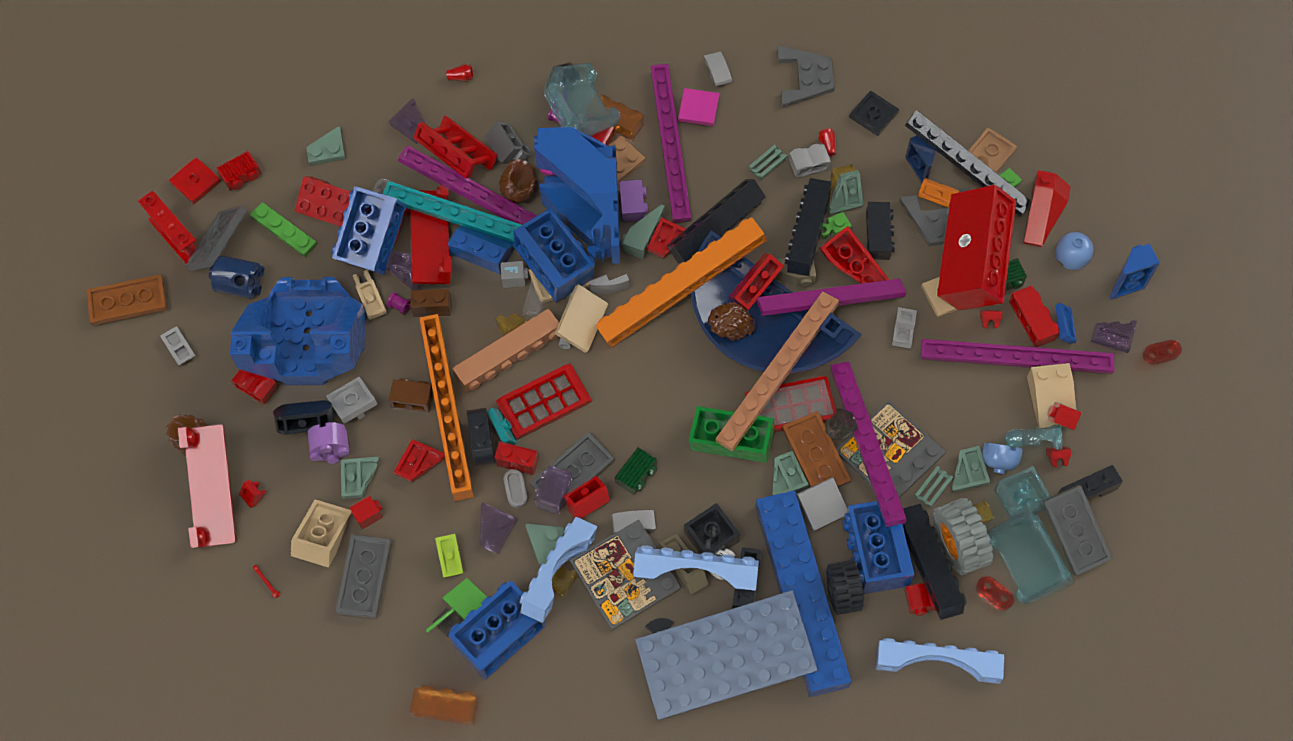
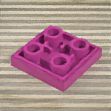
[678,88,719,127]

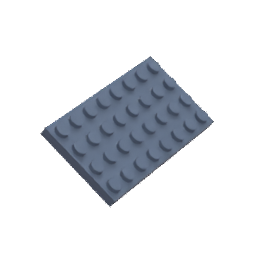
[635,590,818,720]

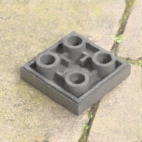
[796,477,847,531]

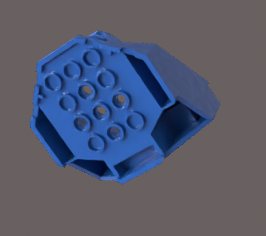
[534,127,620,264]
[230,277,367,386]

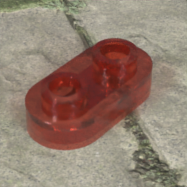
[1143,340,1182,365]
[976,576,1014,611]

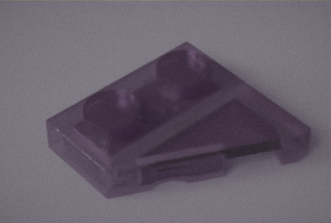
[1091,320,1137,353]

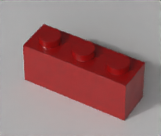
[729,253,784,310]
[1009,285,1059,348]

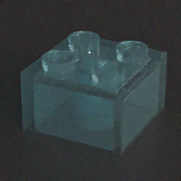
[994,466,1051,524]

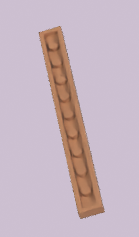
[716,291,839,452]

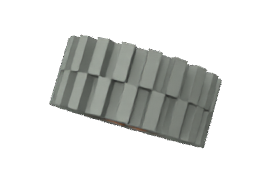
[933,498,993,575]

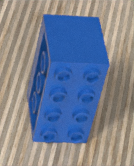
[332,186,406,275]
[513,208,595,303]
[842,501,915,594]
[448,580,546,681]

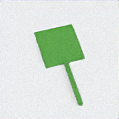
[426,578,487,633]

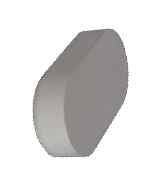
[504,469,528,508]

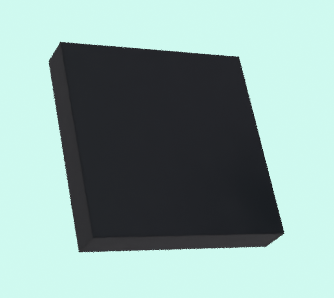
[849,90,899,136]

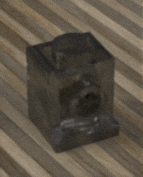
[825,408,858,441]

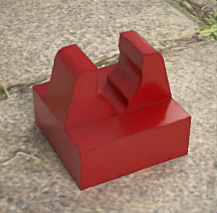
[979,310,1002,328]
[1046,446,1072,467]
[239,479,266,508]

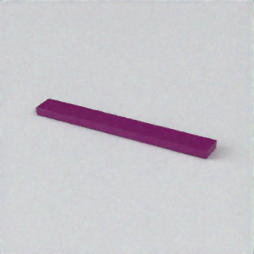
[398,145,537,225]
[757,279,906,316]

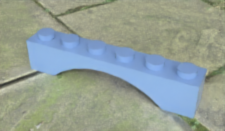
[520,517,597,623]
[633,545,759,591]
[876,638,1004,684]

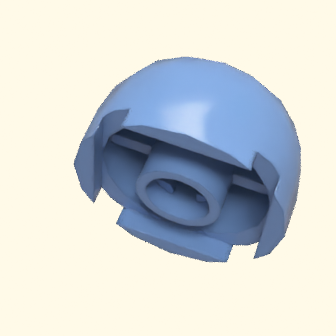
[1054,232,1094,270]
[982,443,1023,474]

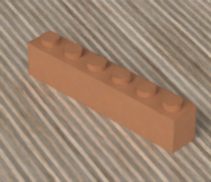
[452,308,559,393]

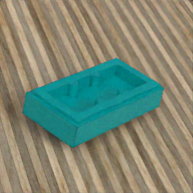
[487,408,517,445]

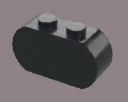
[273,400,335,435]
[467,407,495,467]

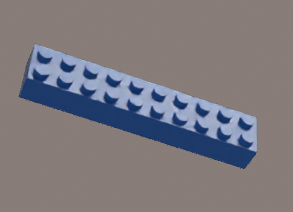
[755,490,851,697]

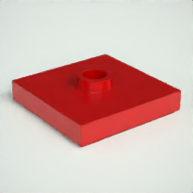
[169,157,221,204]

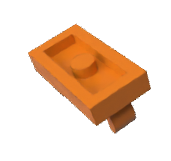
[918,178,959,208]

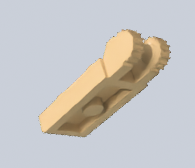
[352,270,387,320]

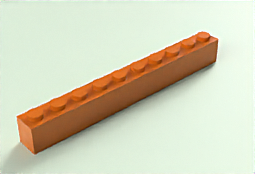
[595,217,767,348]
[419,314,474,501]

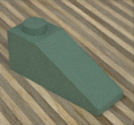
[621,204,665,259]

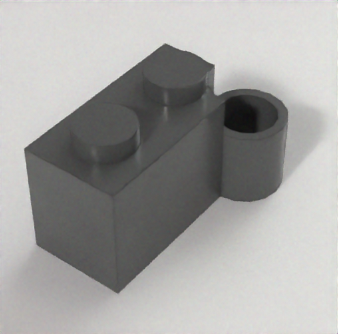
[485,122,532,164]

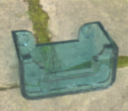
[544,63,621,136]
[987,509,1075,605]

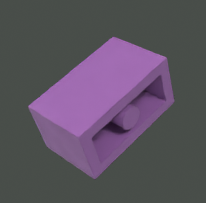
[620,180,648,222]

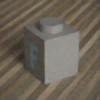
[501,261,528,288]

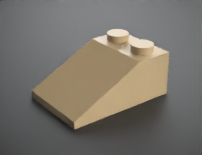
[1027,363,1078,429]
[291,499,352,568]

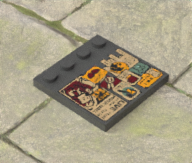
[836,400,946,498]
[570,519,681,631]

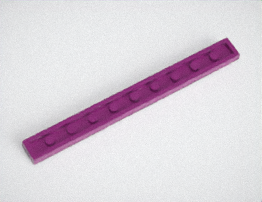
[651,64,691,223]
[920,339,1115,374]
[830,361,906,527]

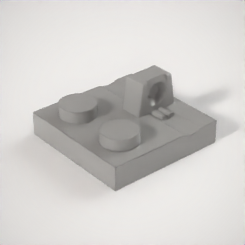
[326,377,377,424]

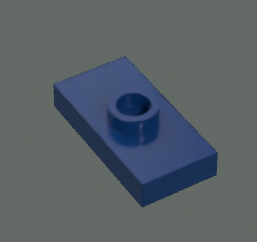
[1055,303,1077,344]

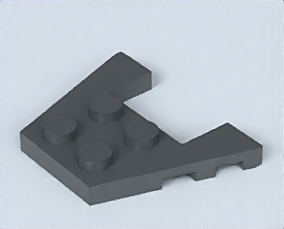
[777,46,834,108]
[900,188,971,246]

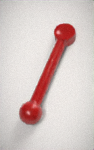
[252,564,280,598]

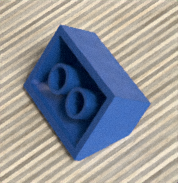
[448,226,514,274]
[1109,244,1160,300]

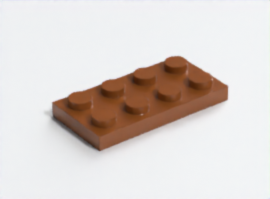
[86,274,167,326]
[782,411,851,487]

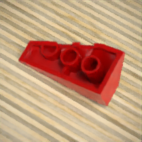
[1023,170,1070,247]
[819,226,890,284]

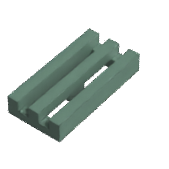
[749,144,787,181]
[914,466,954,508]

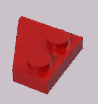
[646,218,686,258]
[393,439,445,483]

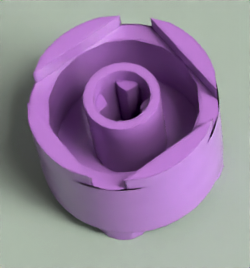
[308,423,349,464]

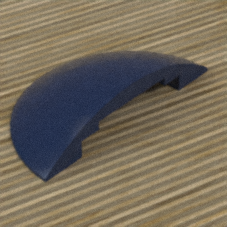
[691,230,862,373]

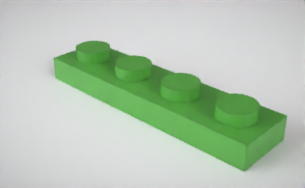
[250,202,317,258]

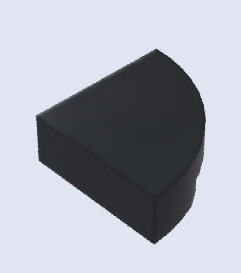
[645,618,674,634]

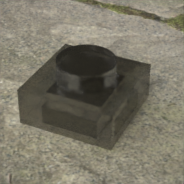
[432,607,462,637]

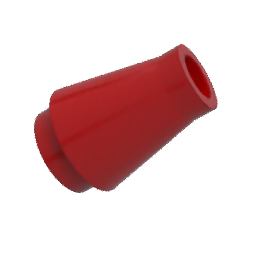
[446,64,474,81]
[818,128,837,157]

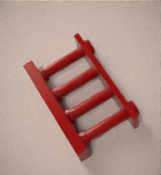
[413,115,498,179]
[138,190,197,264]

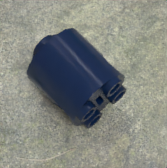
[208,255,265,299]

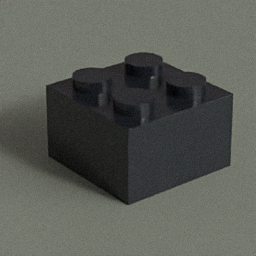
[684,503,740,554]

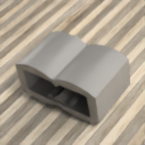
[789,144,831,178]

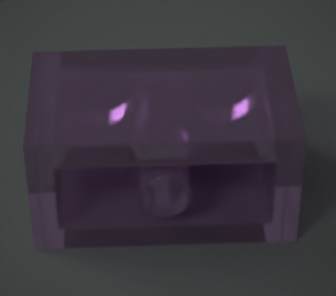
[533,466,572,515]

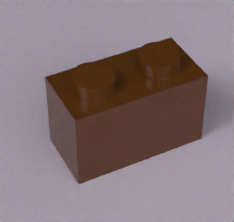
[411,289,451,317]
[389,378,433,413]

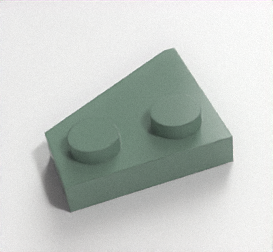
[306,127,346,166]
[828,170,863,214]
[952,446,990,493]
[772,451,809,496]
[341,457,380,499]
[526,523,564,566]

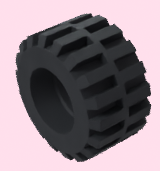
[826,560,864,615]

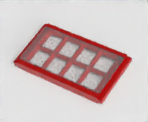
[495,363,592,439]
[744,376,838,432]

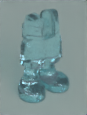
[1005,425,1062,450]

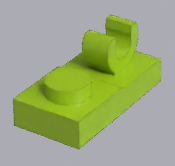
[435,534,463,578]

